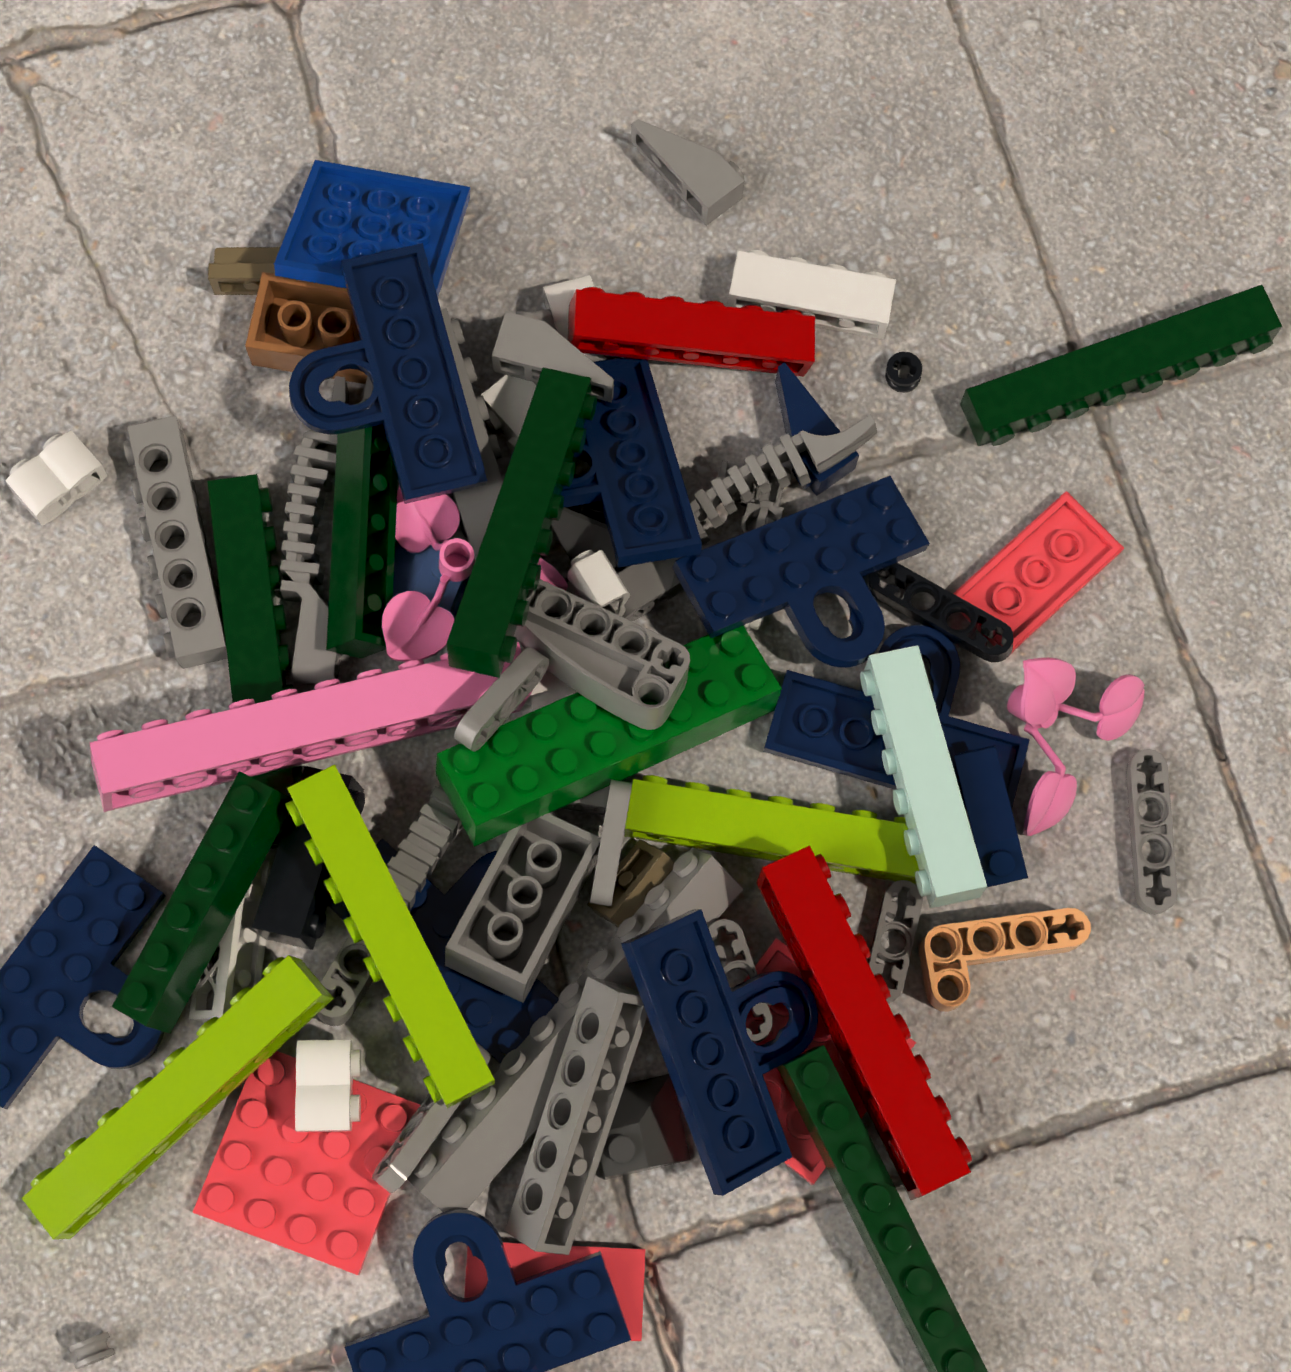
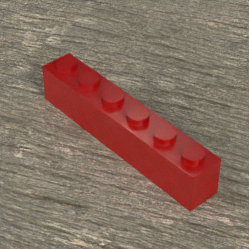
[567,287,815,377]

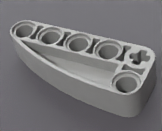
[514,579,690,730]

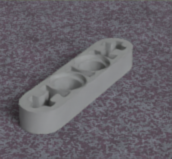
[1126,749,1177,915]
[372,1041,491,1193]

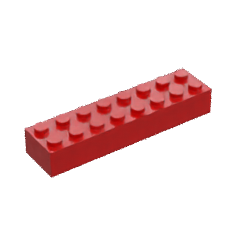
[757,845,972,1200]

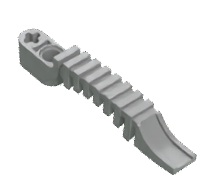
[280,376,349,684]
[618,414,877,621]
[317,784,463,1026]

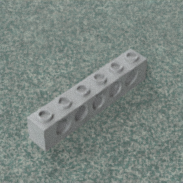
[123,415,228,669]
[504,977,647,1255]

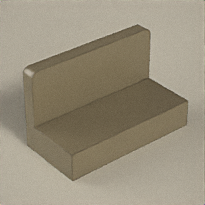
[208,247,280,295]
[587,839,674,928]

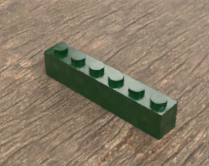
[326,399,398,659]
[112,771,293,1034]

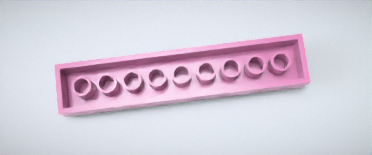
[89,642,533,812]

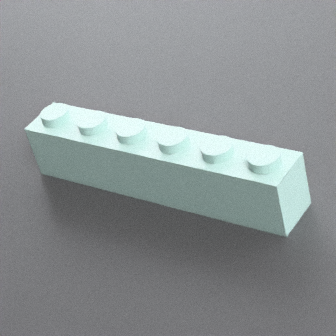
[860,645,987,908]

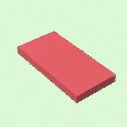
[953,491,1124,656]
[464,1242,646,1341]

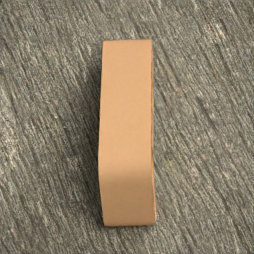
[919,908,1091,1012]

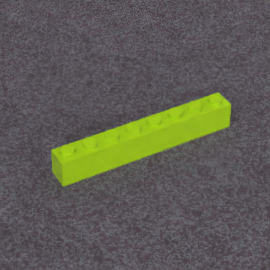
[285,764,495,1109]
[624,775,919,885]
[21,955,334,1240]

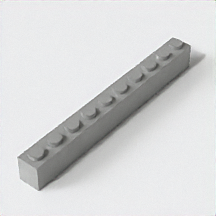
[407,847,743,1212]

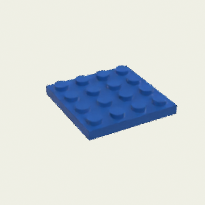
[274,160,470,298]

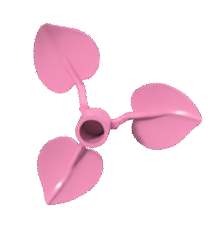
[382,486,568,662]
[1007,657,1145,836]

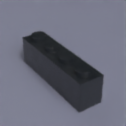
[252,766,365,950]

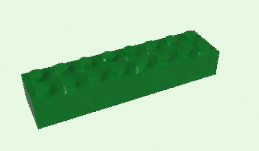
[436,625,782,847]

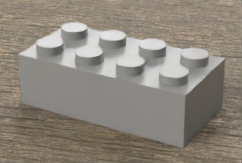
[445,813,601,1003]

